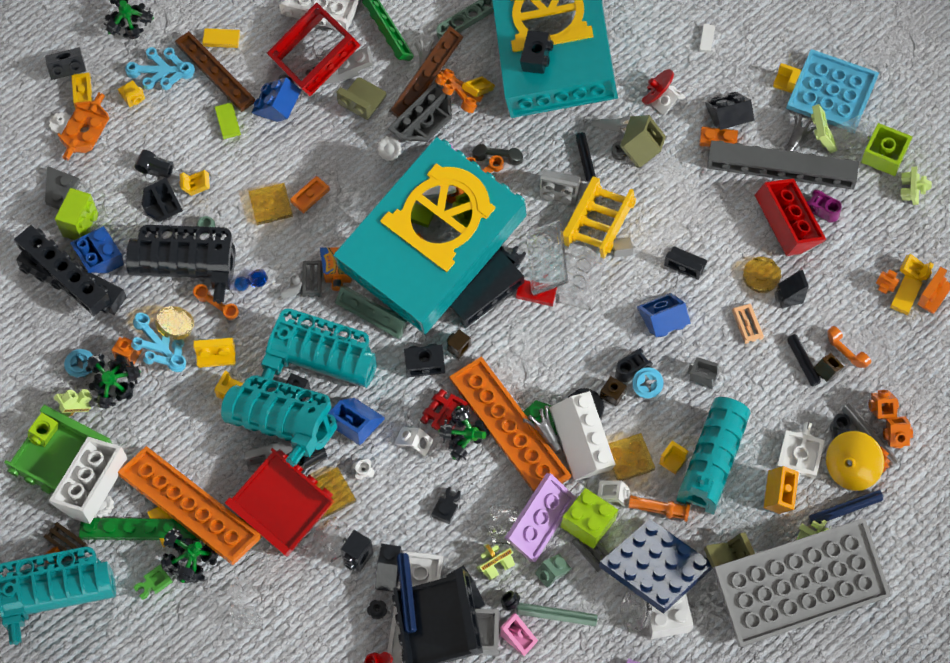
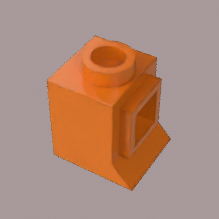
[111,337,143,365]

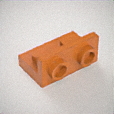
[917,267,950,314]

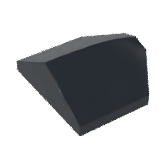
[142,178,183,222]

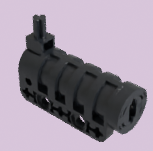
[126,225,236,304]

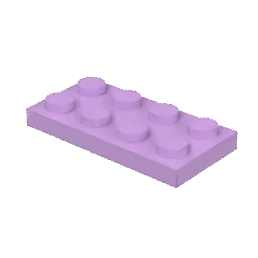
[505,473,576,563]

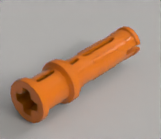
[628,495,690,522]

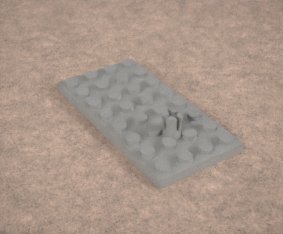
[713,518,891,647]

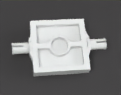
[777,422,825,486]

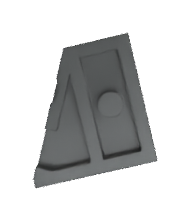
[45,166,80,210]

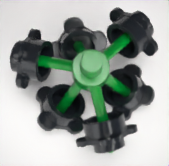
[103,0,154,39]
[85,353,141,409]
[438,405,490,462]
[161,528,219,583]

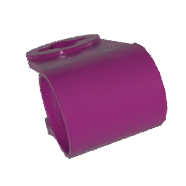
[807,190,842,223]

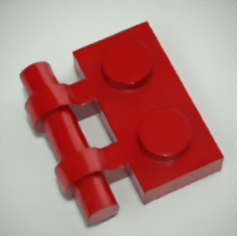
[420,389,468,431]

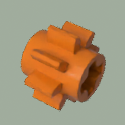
[876,269,900,294]

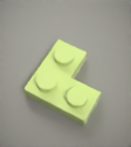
[811,104,837,153]

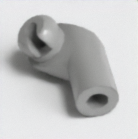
[280,275,302,300]

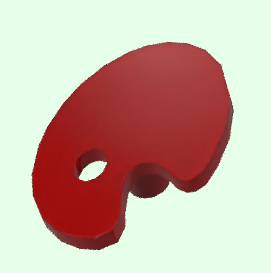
[642,69,674,105]

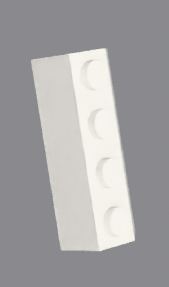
[549,391,616,481]
[49,437,128,524]

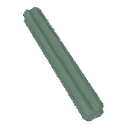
[517,603,598,626]

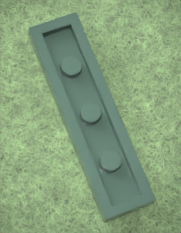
[335,285,408,339]

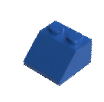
[637,293,691,337]

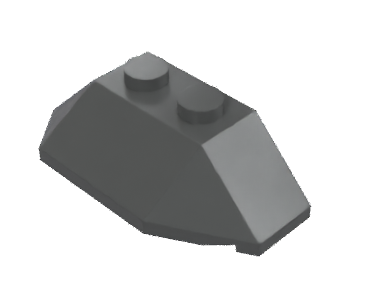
[388,82,452,142]

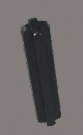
[576,132,596,182]
[787,334,821,386]

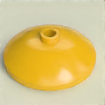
[826,431,884,491]

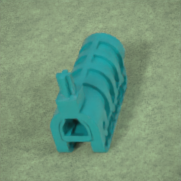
[221,375,337,467]
[676,397,751,515]

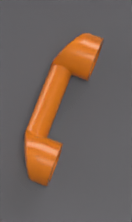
[193,284,239,320]
[827,326,871,368]

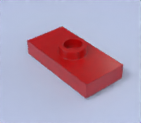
[516,280,557,307]

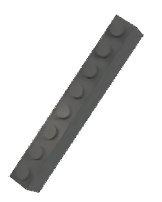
[707,140,859,190]

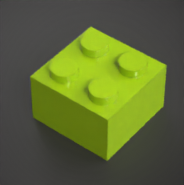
[861,123,913,176]
[55,188,98,240]
[560,488,618,549]

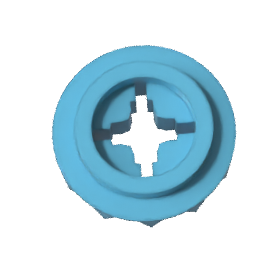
[64,349,93,379]
[632,367,664,399]

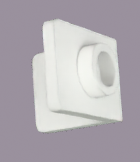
[652,86,685,115]
[395,427,433,456]

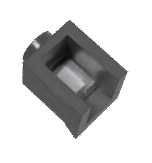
[688,357,719,389]

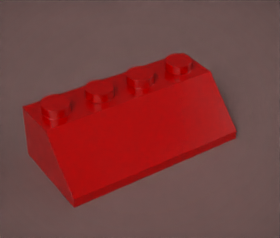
[754,179,826,256]

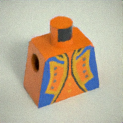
[320,247,352,291]

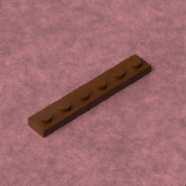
[389,26,463,118]
[175,31,255,112]

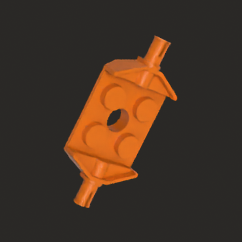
[57,92,110,161]

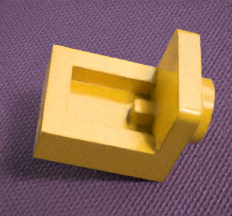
[179,170,210,196]
[899,254,934,281]

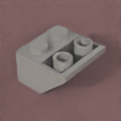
[540,169,581,205]

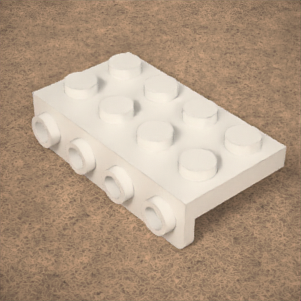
[280,0,360,31]

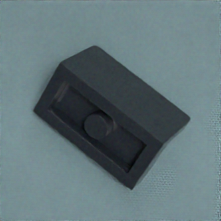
[664,246,707,280]

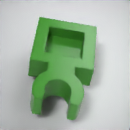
[133,565,172,600]

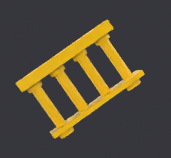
[562,176,636,259]

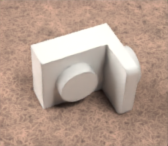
[597,480,630,506]

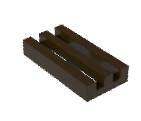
[44,522,88,560]

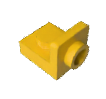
[118,80,145,107]

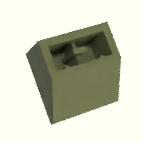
[620,115,666,168]

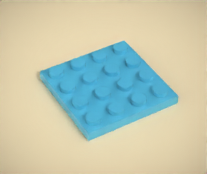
[786,49,879,133]

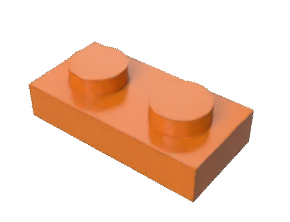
[700,127,738,147]
[290,176,330,214]

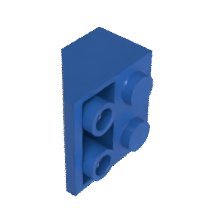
[251,77,302,122]
[70,226,124,273]
[328,398,385,446]

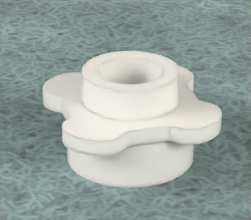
[353,459,374,480]

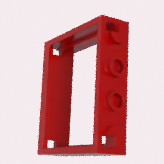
[267,2,361,96]

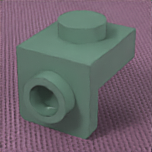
[535,554,572,588]

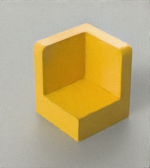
[773,63,801,93]
[214,371,243,400]
[659,440,689,475]

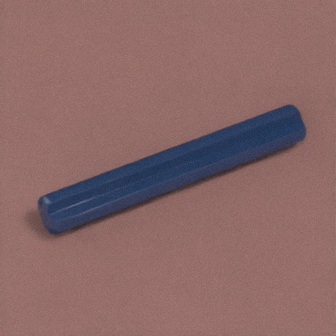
[808,490,884,524]
[397,553,417,633]

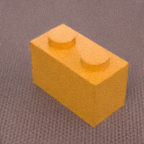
[763,466,799,514]

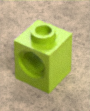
[28,412,58,447]

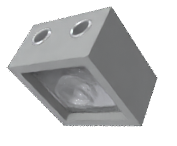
[475,609,501,656]

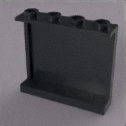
[450,249,525,328]
[392,569,483,663]

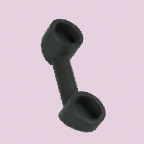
[472,144,523,166]

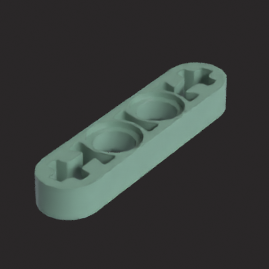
[436,0,494,39]

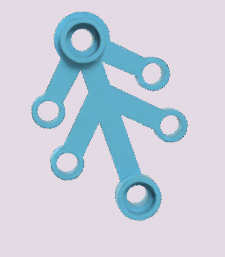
[125,47,195,90]
[131,313,186,372]

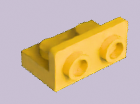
[194,338,236,368]

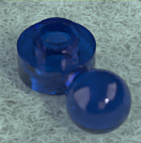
[234,269,268,291]

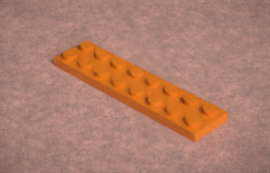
[449,356,571,492]
[118,446,261,565]

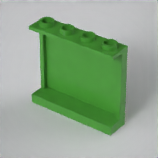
[4,405,112,494]

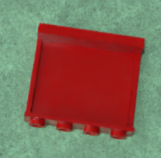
[225,448,335,557]

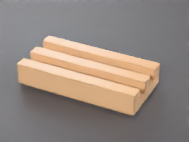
[732,303,764,344]

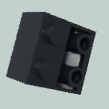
[705,92,755,130]

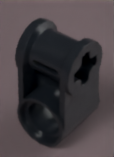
[615,348,653,382]

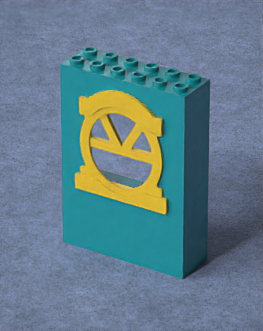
[492,0,618,118]
[333,137,527,335]

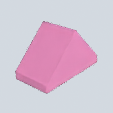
[500,613,538,656]

